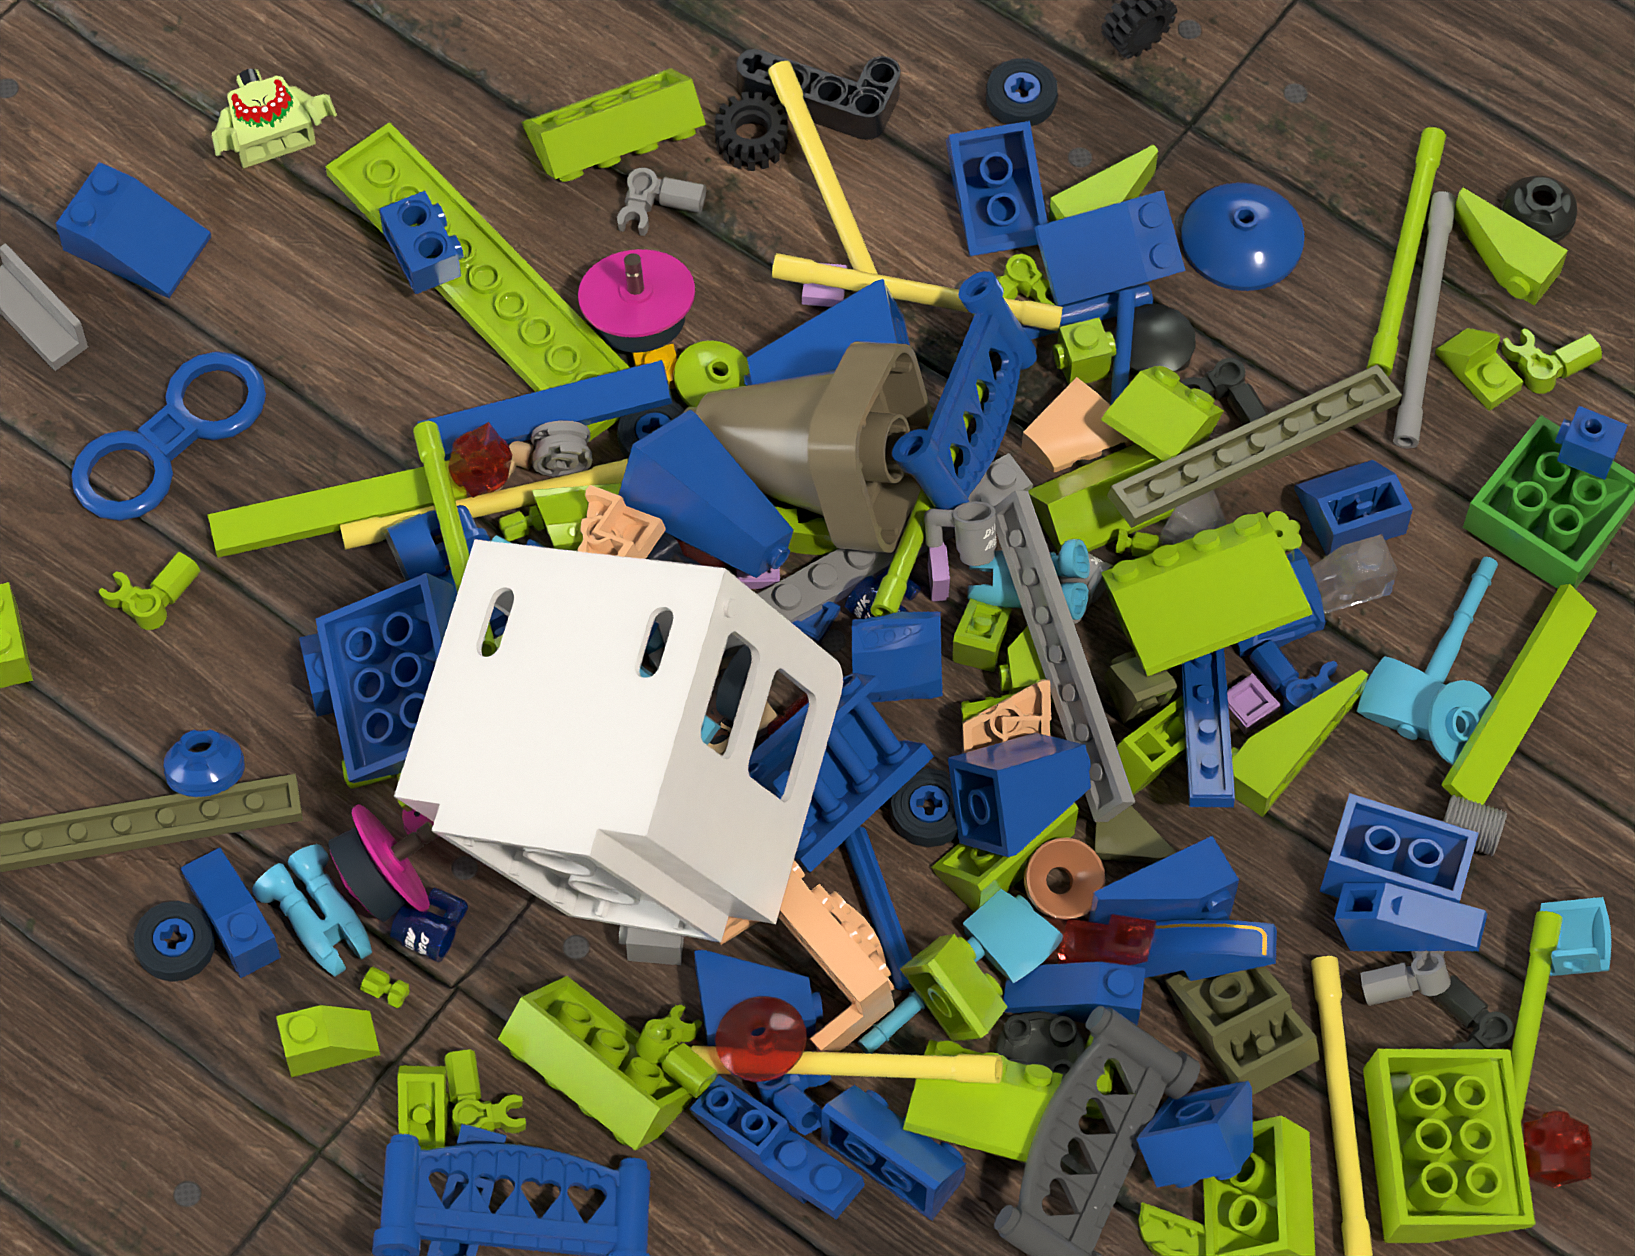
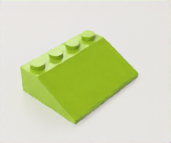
[1101,511,1312,677]
[1363,1049,1535,1243]

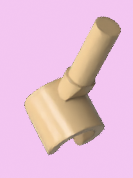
[488,441,534,492]

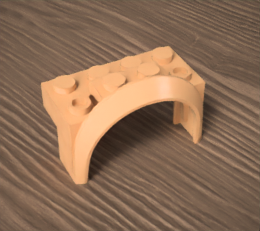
[719,860,895,1053]

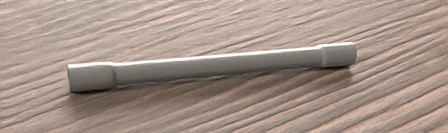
[1393,191,1456,449]

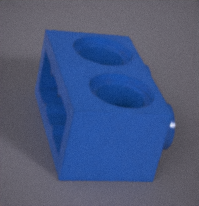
[379,191,464,295]

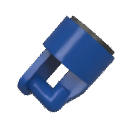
[384,505,490,581]

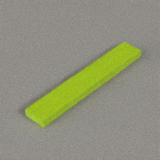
[208,459,468,558]
[1441,584,1597,805]

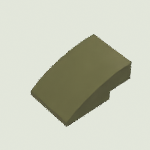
[1166,966,1319,1095]

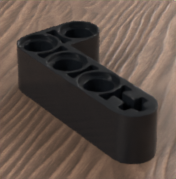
[736,49,901,140]

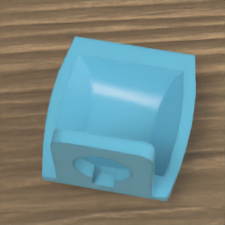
[1540,897,1612,976]

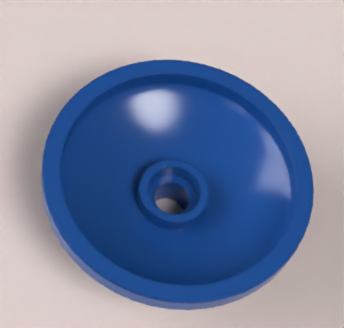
[1181,183,1304,291]

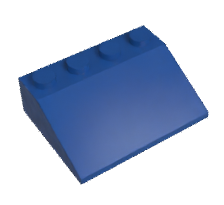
[315,573,456,783]

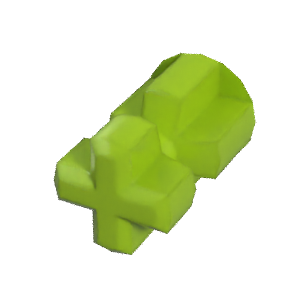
[361,966,410,1008]

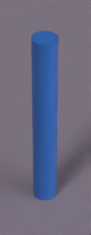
[1110,290,1136,405]

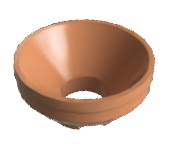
[1024,838,1105,920]

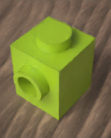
[1053,317,1116,385]

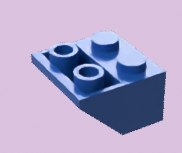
[1294,460,1413,559]

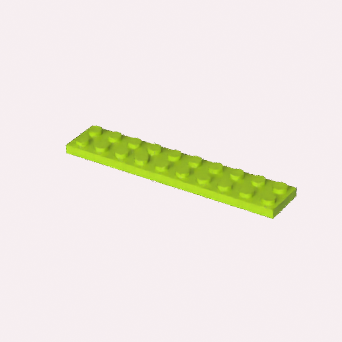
[325,122,630,442]

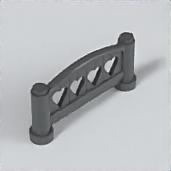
[994,1006,1200,1256]

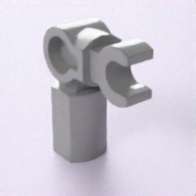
[617,168,706,236]
[1360,951,1451,1006]

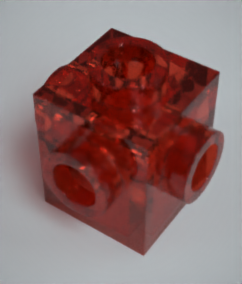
[448,422,513,498]
[1524,1111,1592,1188]

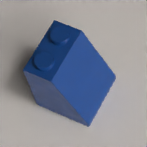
[948,733,1091,857]

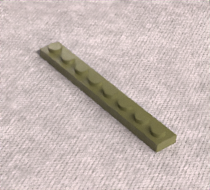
[1107,364,1402,528]
[0,774,303,872]

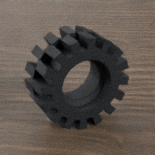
[1101,0,1177,59]
[715,92,788,171]

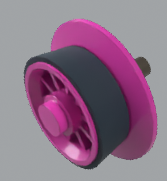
[578,249,695,352]
[329,805,438,922]

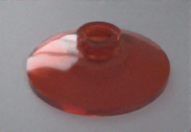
[715,996,807,1082]

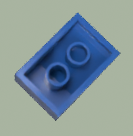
[946,121,1048,257]
[56,162,212,299]
[1034,190,1185,306]
[1088,836,1239,931]

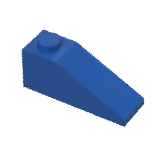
[180,848,281,978]
[1004,962,1145,1025]

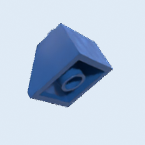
[1136,1080,1253,1188]

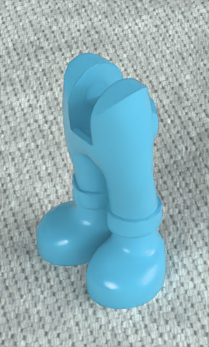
[967,539,1090,620]
[252,844,372,977]

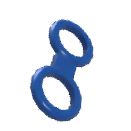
[71,351,266,521]

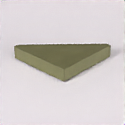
[1094,806,1177,864]

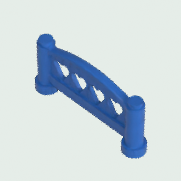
[892,271,1037,528]
[372,1134,651,1256]

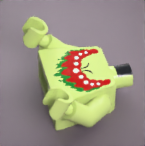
[212,68,337,169]

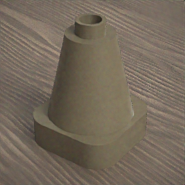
[684,341,933,553]

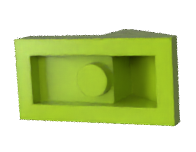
[1435,328,1523,411]
[953,598,1012,672]
[398,1066,449,1150]

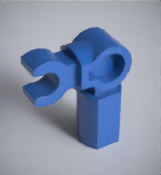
[1250,640,1345,715]
[757,1051,832,1135]

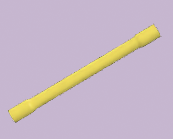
[768,61,877,274]
[772,253,1063,331]
[340,458,629,550]
[1311,956,1373,1256]
[691,1046,1003,1083]

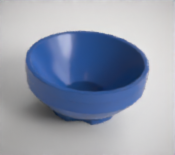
[164,729,245,797]

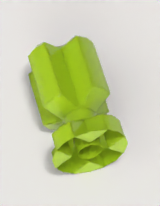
[499,505,544,542]
[1115,529,1159,557]

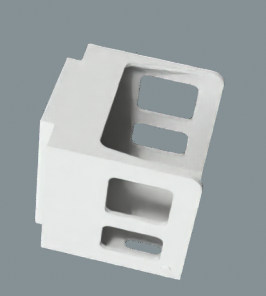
[394,540,843,942]

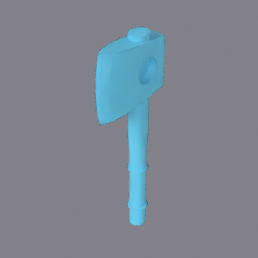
[1357,557,1498,741]
[858,889,1065,1054]

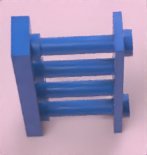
[748,673,934,873]

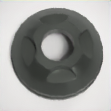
[1502,176,1577,243]

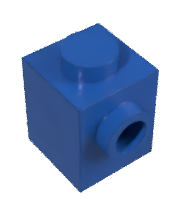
[1555,406,1627,480]

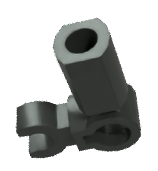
[1181,358,1269,426]
[1434,975,1513,1049]

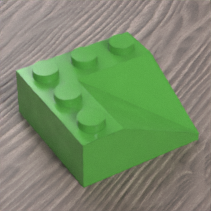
[1463,415,1635,589]

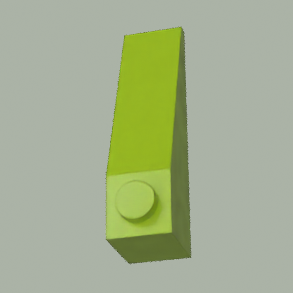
[1231,669,1368,817]

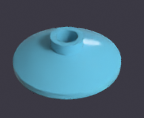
[1428,680,1493,765]

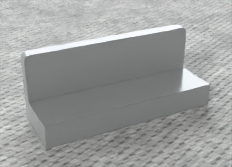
[0,243,88,371]

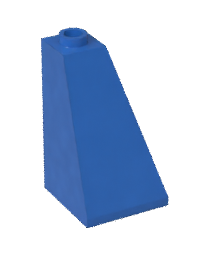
[744,279,911,386]
[618,409,794,578]

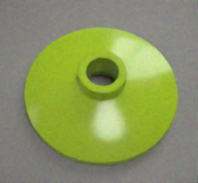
[674,341,750,407]

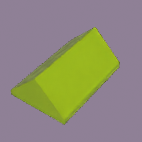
[1028,444,1177,553]
[931,803,1078,912]

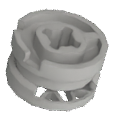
[531,421,592,477]

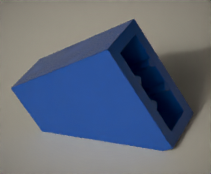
[694,950,823,1048]

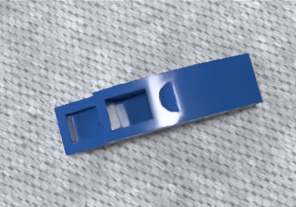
[690,1075,865,1219]

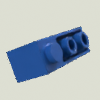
[1334,883,1487,951]

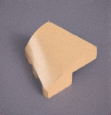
[1021,377,1134,473]
[578,485,666,559]
[962,679,1051,754]

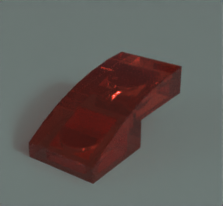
[1058,914,1156,965]

